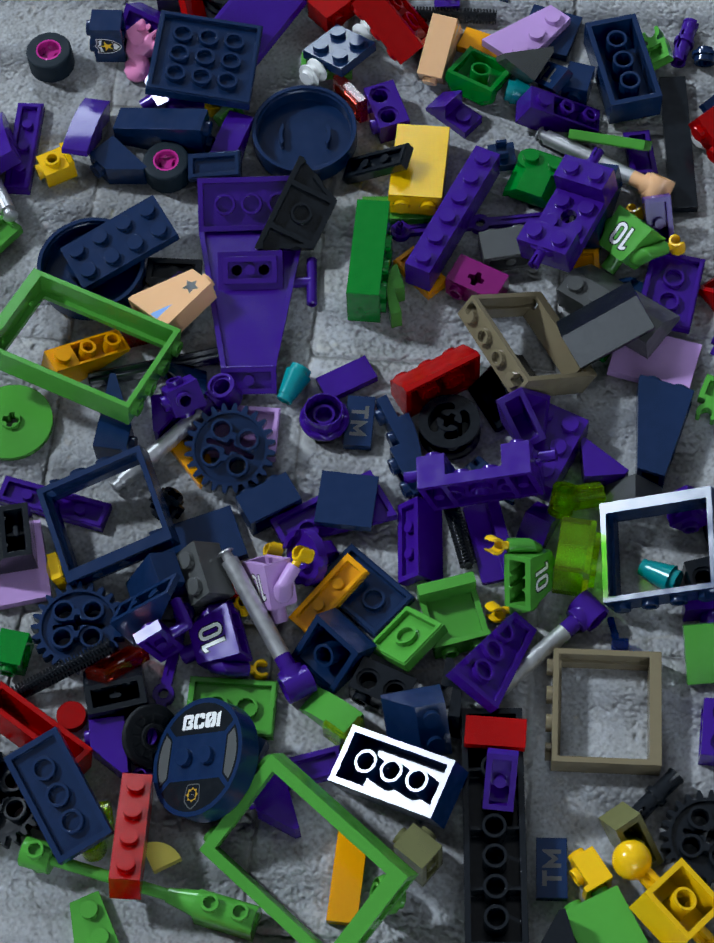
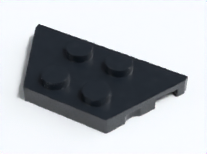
[255,156,337,251]

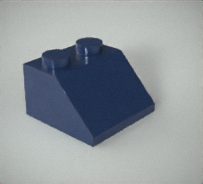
[292,608,377,694]
[380,684,453,756]

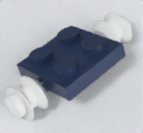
[299,20,377,86]

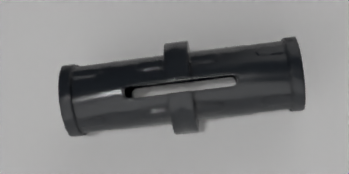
[632,768,684,821]

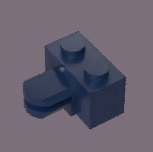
[126,552,188,600]

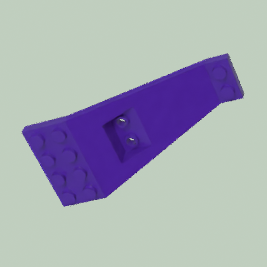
[197,176,301,395]

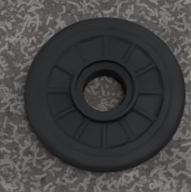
[122,703,175,770]

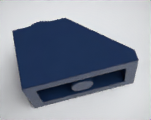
[89,136,147,184]

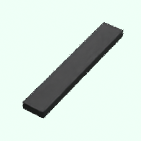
[659,76,698,213]

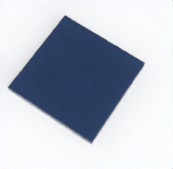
[145,10,263,110]

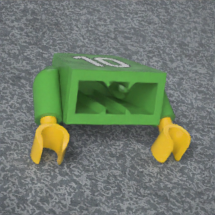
[599,203,686,275]
[484,535,556,623]

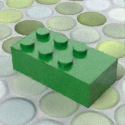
[346,199,393,323]

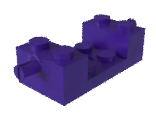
[516,147,618,273]
[403,439,558,511]

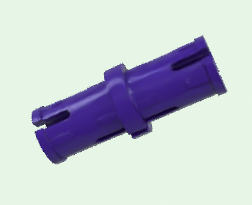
[670,18,699,68]

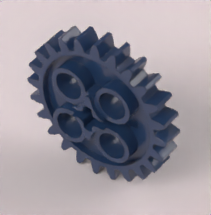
[184,403,276,495]
[31,582,125,675]

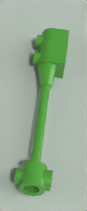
[18,836,262,942]

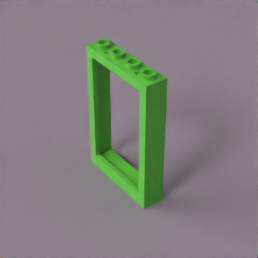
[0,268,183,425]
[199,753,419,943]

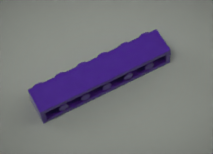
[405,145,500,292]

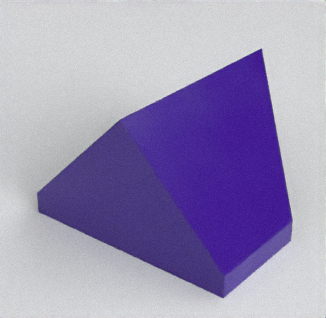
[496,387,551,445]

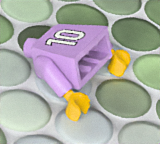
[242,541,315,624]

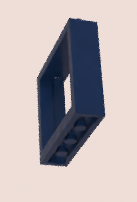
[36,445,181,589]
[599,486,714,614]

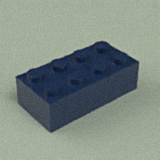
[583,13,663,124]
[328,725,469,829]

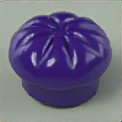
[299,393,350,442]

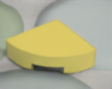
[146,842,182,874]

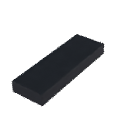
[342,143,414,185]

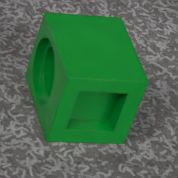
[0,628,35,677]

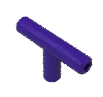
[294,257,317,307]

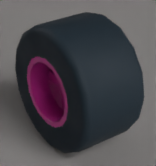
[26,32,75,83]
[143,142,189,194]

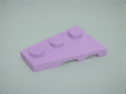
[482,5,571,56]

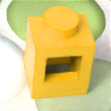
[34,142,78,188]
[567,846,613,900]

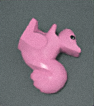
[124,19,157,83]

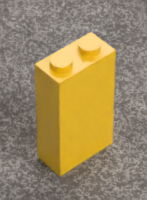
[388,124,450,216]

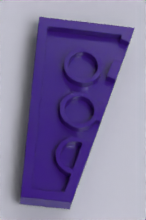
[270,470,398,544]
[445,612,537,713]

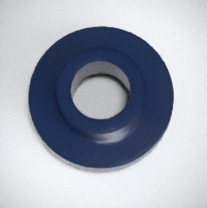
[692,46,714,67]

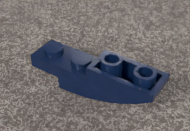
[374,395,421,499]

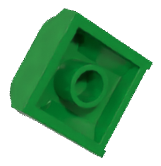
[445,46,512,106]
[502,148,563,208]

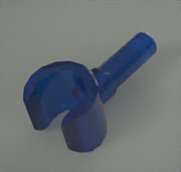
[607,617,629,651]

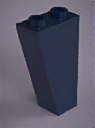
[113,108,215,154]
[635,374,695,489]

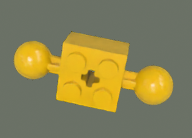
[612,840,714,943]

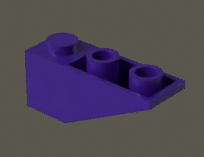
[515,86,600,133]

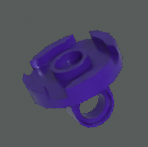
[283,528,339,586]

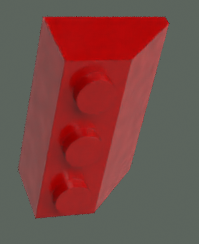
[352,0,429,65]
[390,344,480,417]

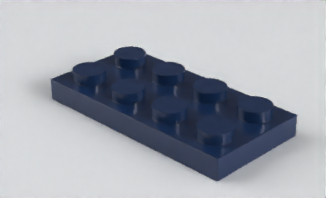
[60,195,180,291]
[3,726,114,865]

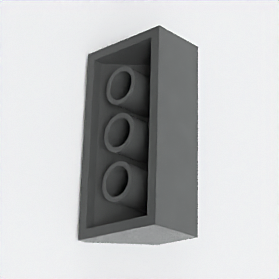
[556,264,680,359]

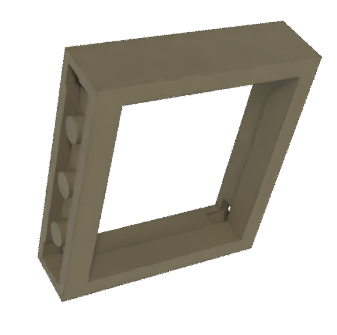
[457,292,597,396]
[545,648,662,776]

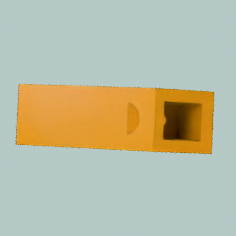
[41,329,130,382]

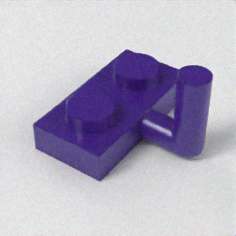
[133,597,193,663]

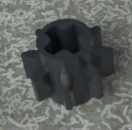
[149,487,185,520]

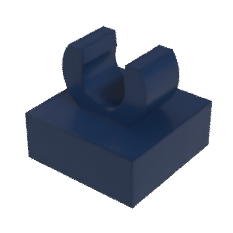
[487,139,517,171]

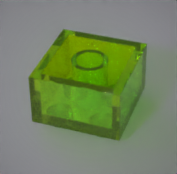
[552,516,602,597]

